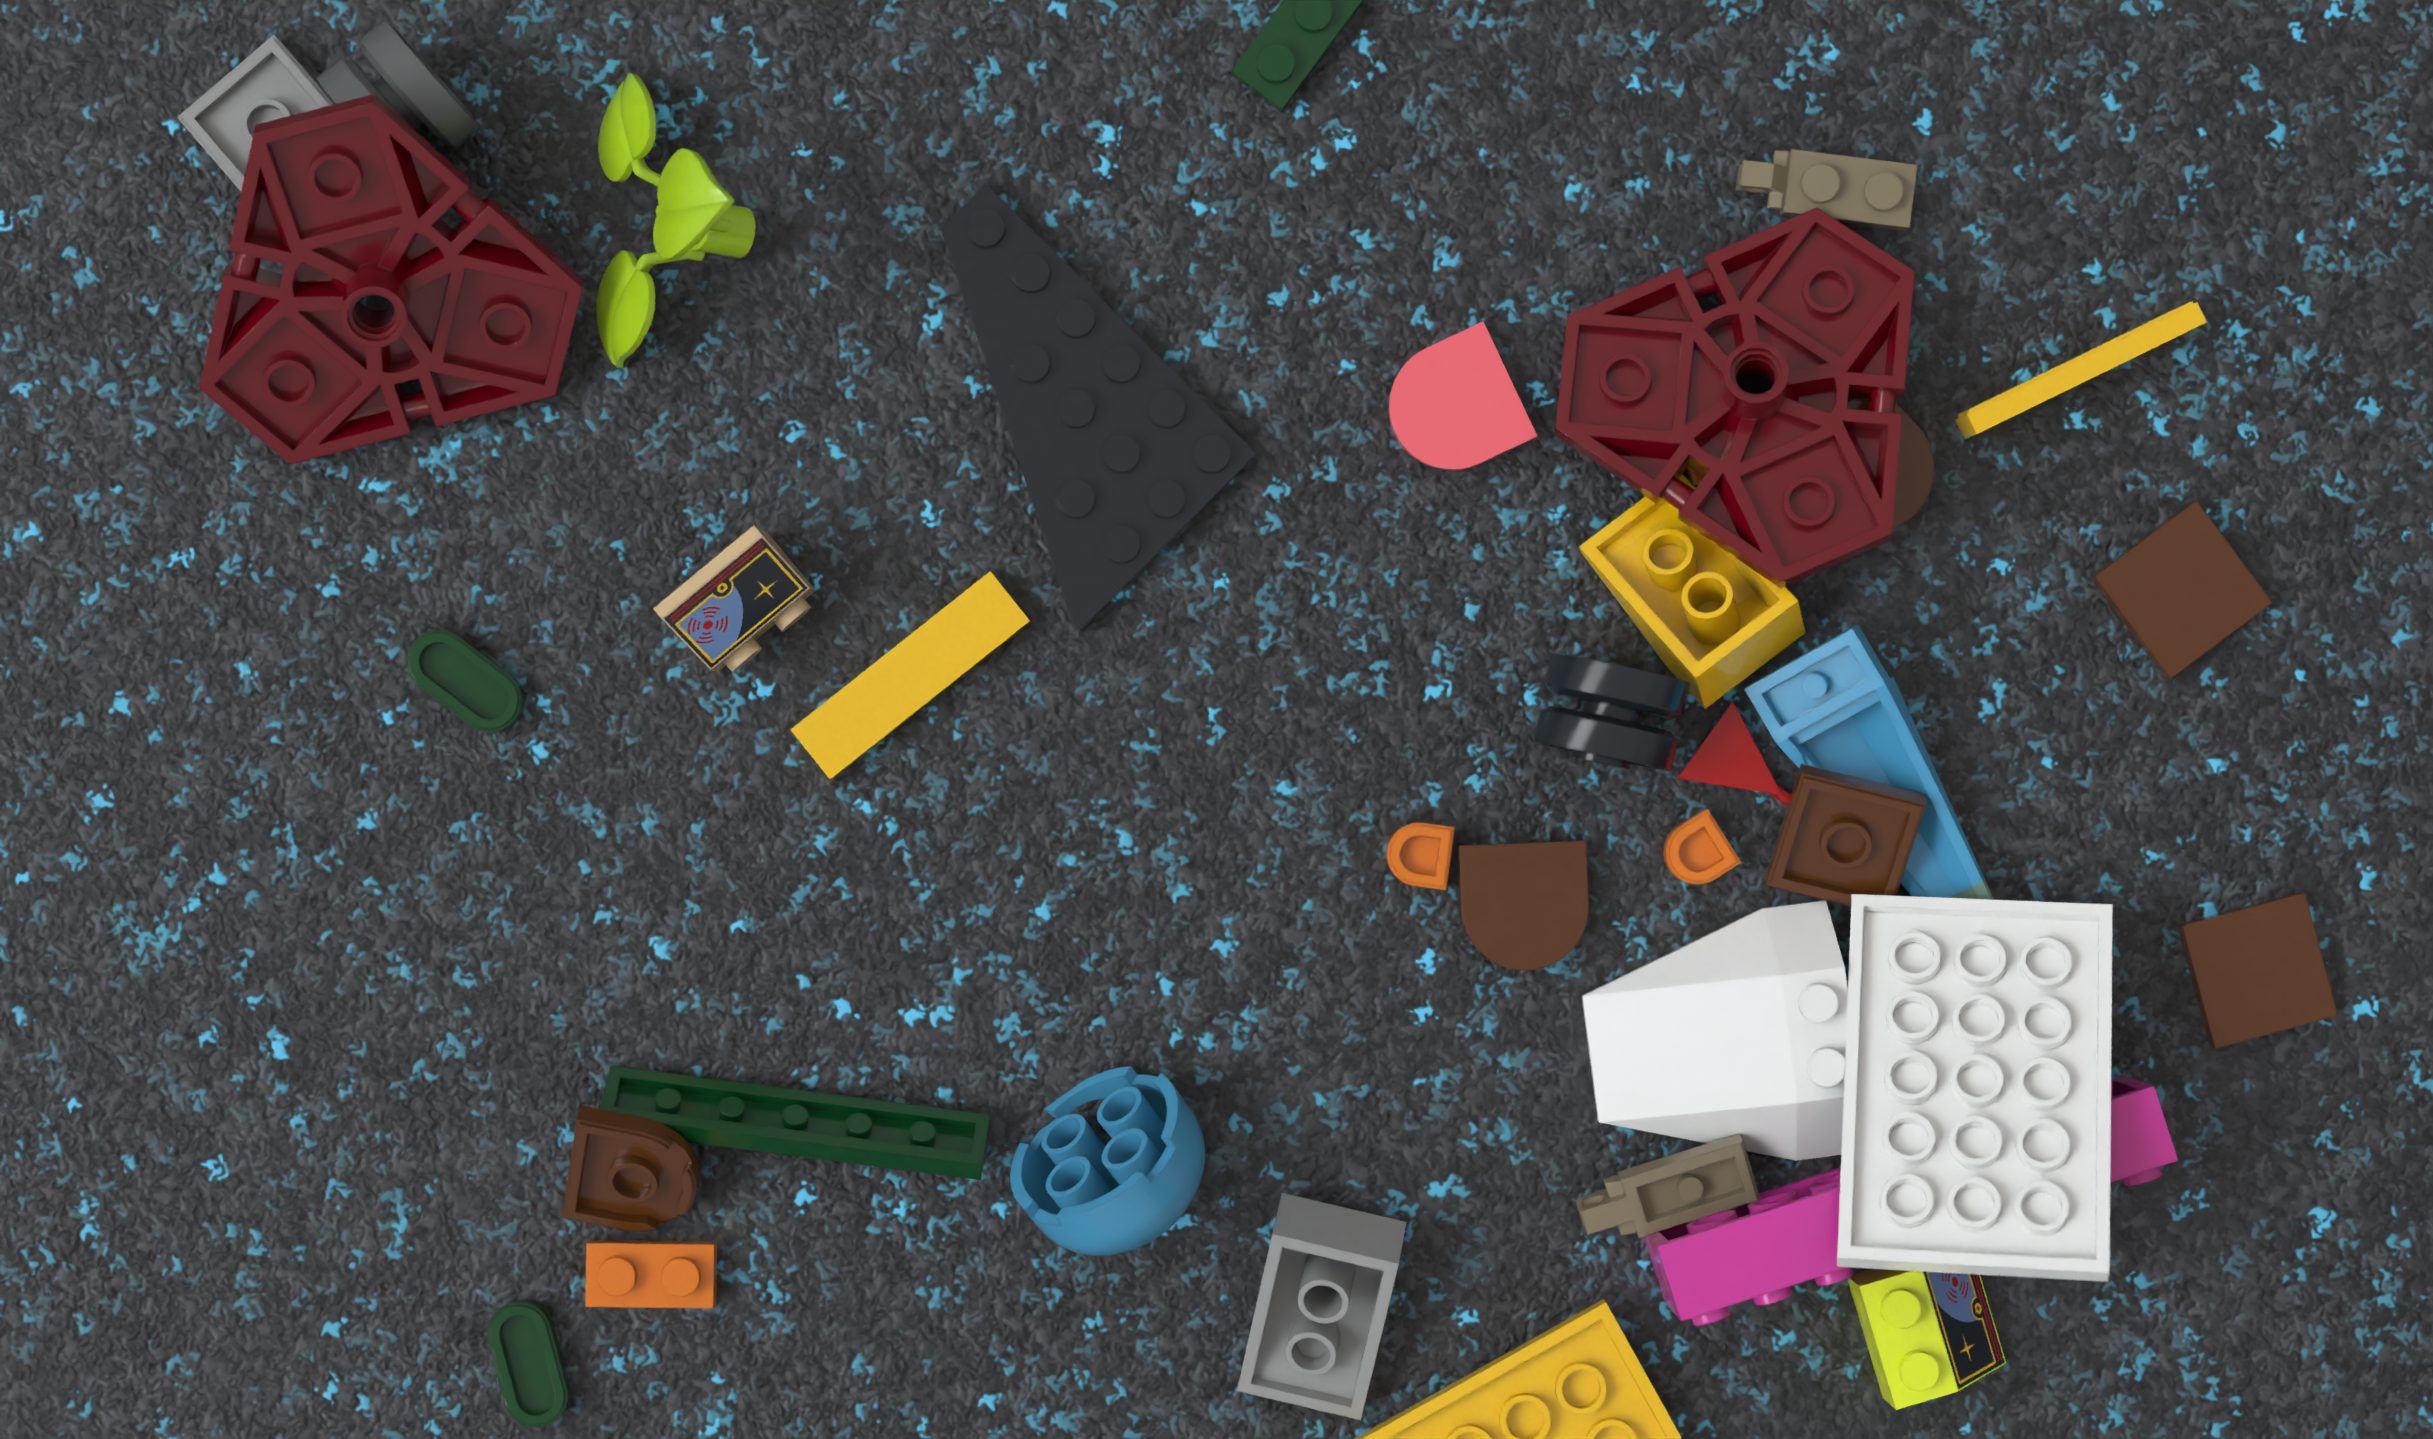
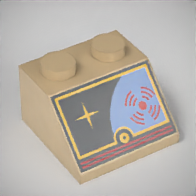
[653,525,816,673]

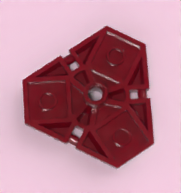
[199,94,583,464]
[1555,207,1915,588]

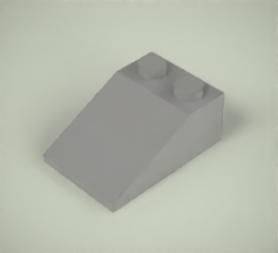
[1237,1193,1406,1420]

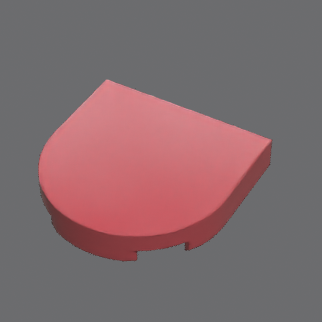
[1388,321,1537,471]

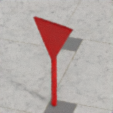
[1677,701,1791,806]

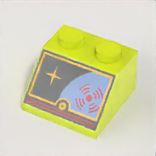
[1847,1269,2006,1410]

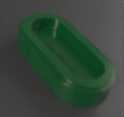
[407,630,525,732]
[487,1299,571,1428]

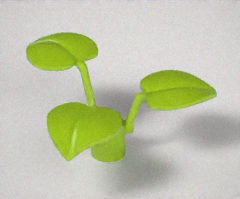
[596,73,756,369]

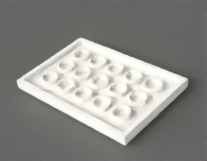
[1837,894,2113,1282]

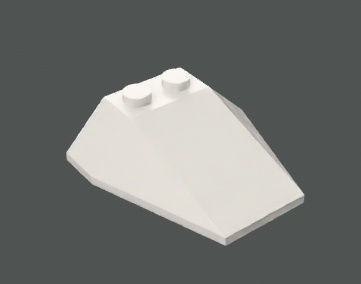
[1581,900,1848,1161]

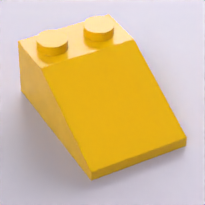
[1579,474,1805,709]

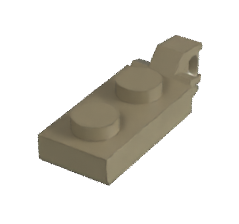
[1735,149,1917,231]
[1576,1134,1760,1238]

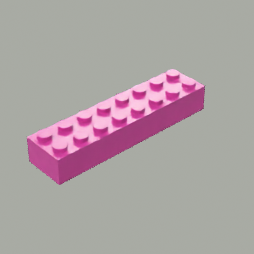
[1644,1075,2178,1326]

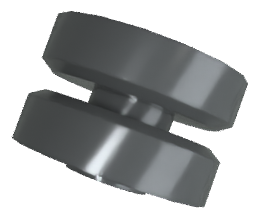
[316,18,481,148]

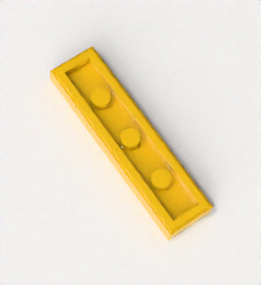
[1955,301,2207,439]
[790,571,1031,780]

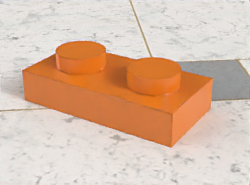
[585,1240,717,1308]

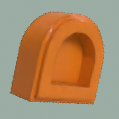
[1663,808,1742,884]
[1386,822,1455,890]

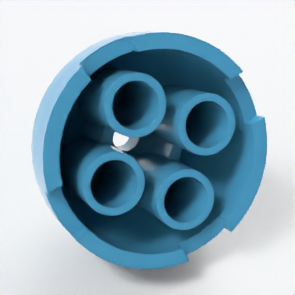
[1010,1066,1205,1256]

